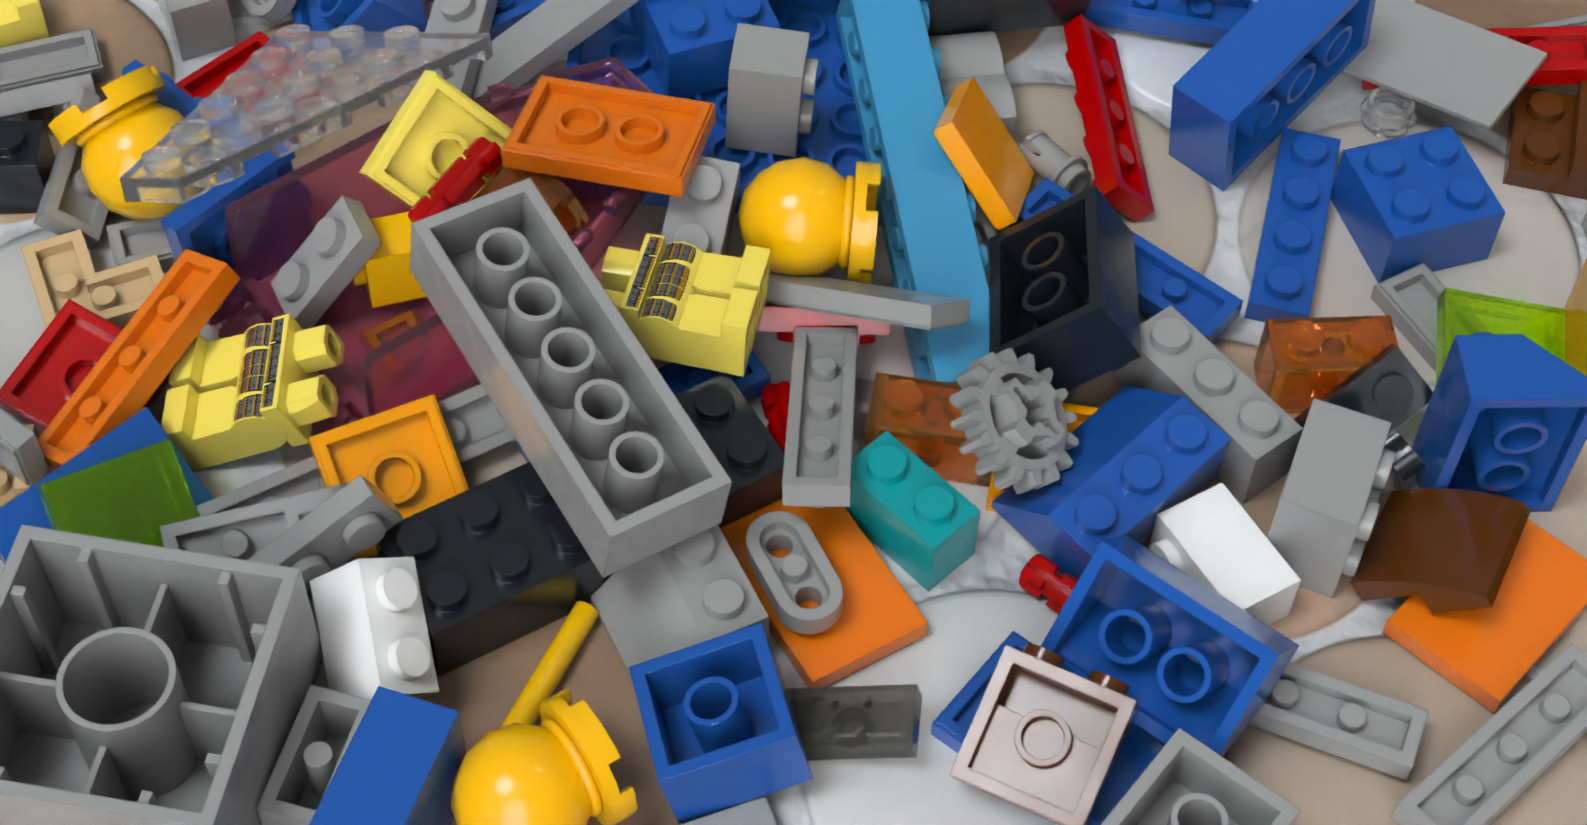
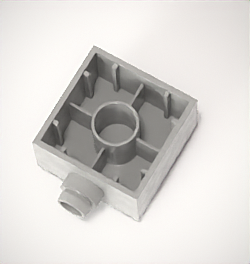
[0,525,323,825]

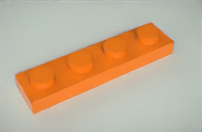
[38,249,241,468]

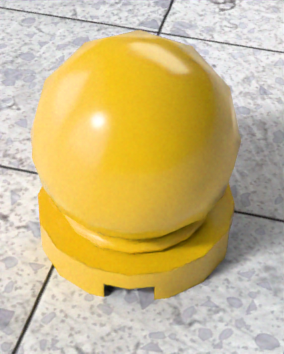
[48,65,205,221]
[738,157,881,284]
[451,688,638,825]

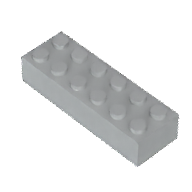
[410,178,732,578]

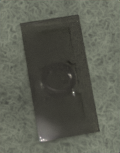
[786,684,922,760]

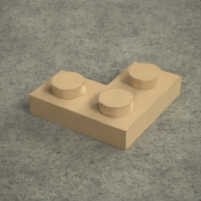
[20,229,164,329]

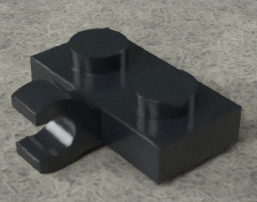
[1294,343,1433,482]

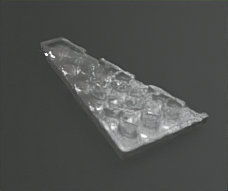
[119,24,493,203]

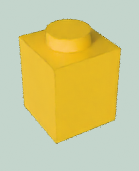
[352,211,427,308]

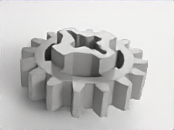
[949,348,1079,494]

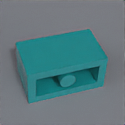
[845,431,981,592]

